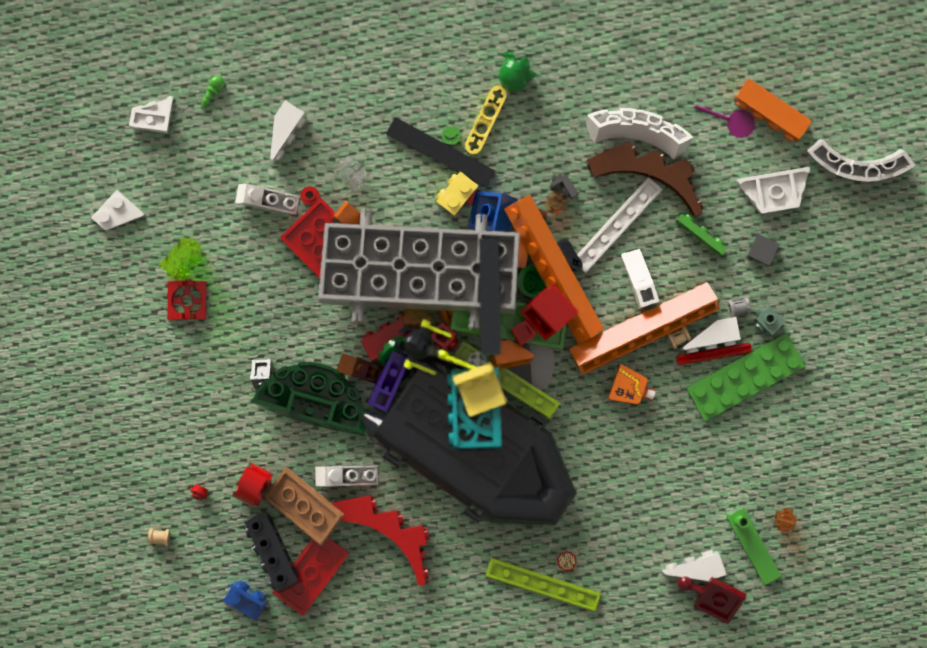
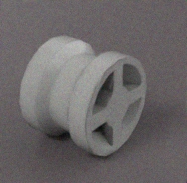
[468,351,487,368]

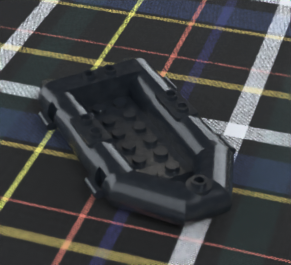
[361,355,577,525]

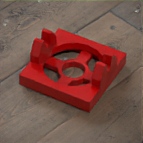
[167,280,207,320]

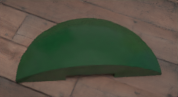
[252,362,366,435]

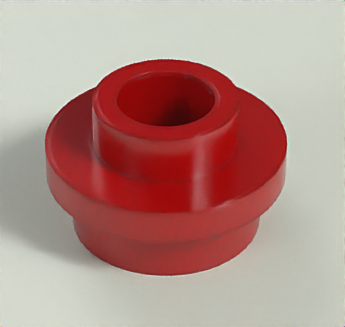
[300,186,320,205]
[189,484,208,501]

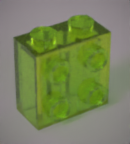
[158,236,203,281]

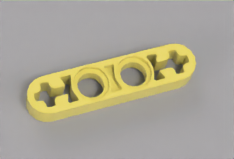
[465,86,507,155]

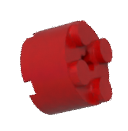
[232,462,273,507]

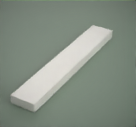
[574,177,663,274]

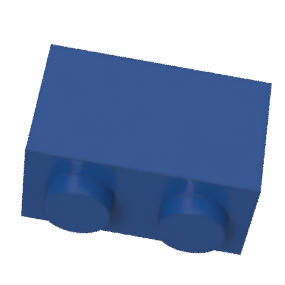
[468,191,518,232]

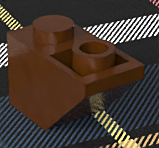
[337,353,384,384]

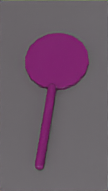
[694,105,755,138]

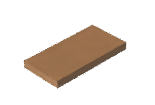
[264,467,345,546]

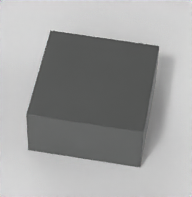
[746,234,780,266]

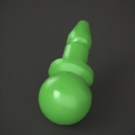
[200,76,225,109]

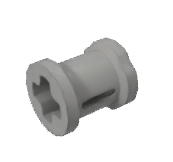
[728,298,751,318]

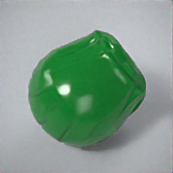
[498,52,536,92]

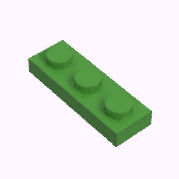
[675,214,727,257]

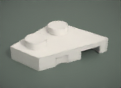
[129,96,173,134]
[91,190,145,231]

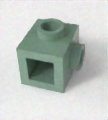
[754,305,786,336]

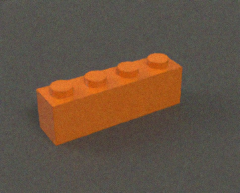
[734,78,812,142]

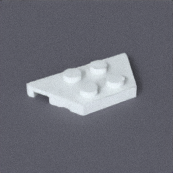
[736,167,810,214]

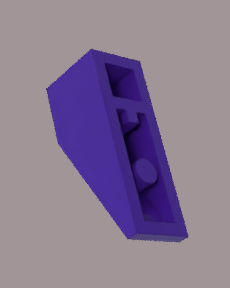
[367,351,408,412]

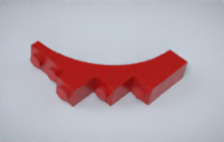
[330,495,430,586]

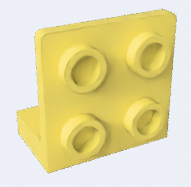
[453,363,506,417]

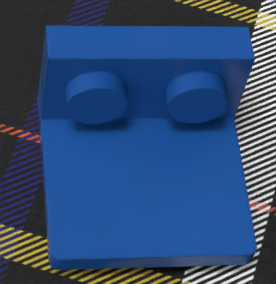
[223,580,269,621]

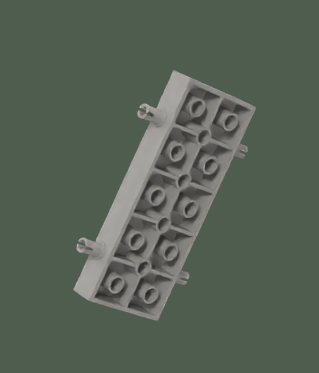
[319,209,520,330]

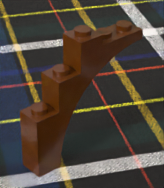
[586,141,703,218]

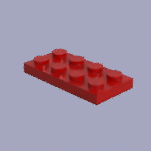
[272,538,349,616]

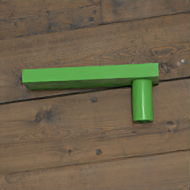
[726,508,781,585]

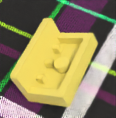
[436,172,478,216]

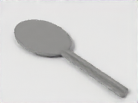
[529,344,555,391]

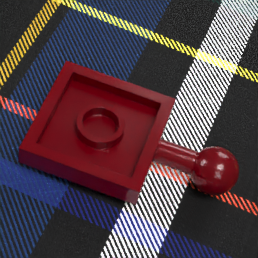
[677,576,747,624]

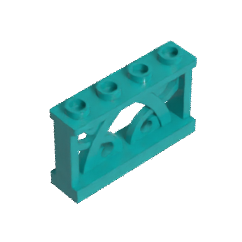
[447,368,501,449]

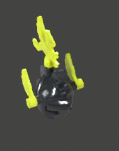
[395,319,477,375]

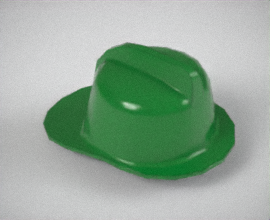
[517,266,547,298]

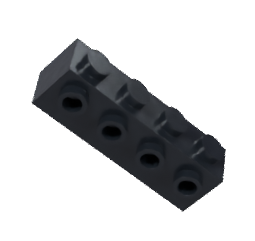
[244,511,302,593]

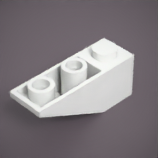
[270,100,306,163]
[235,184,299,215]
[621,249,660,309]
[681,317,741,353]
[315,465,378,486]
[662,550,727,581]

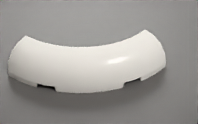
[586,108,693,159]
[807,139,916,181]

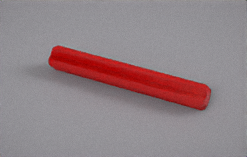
[676,343,752,365]

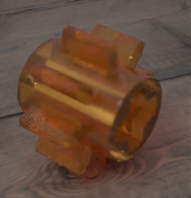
[544,191,568,215]
[774,508,797,532]

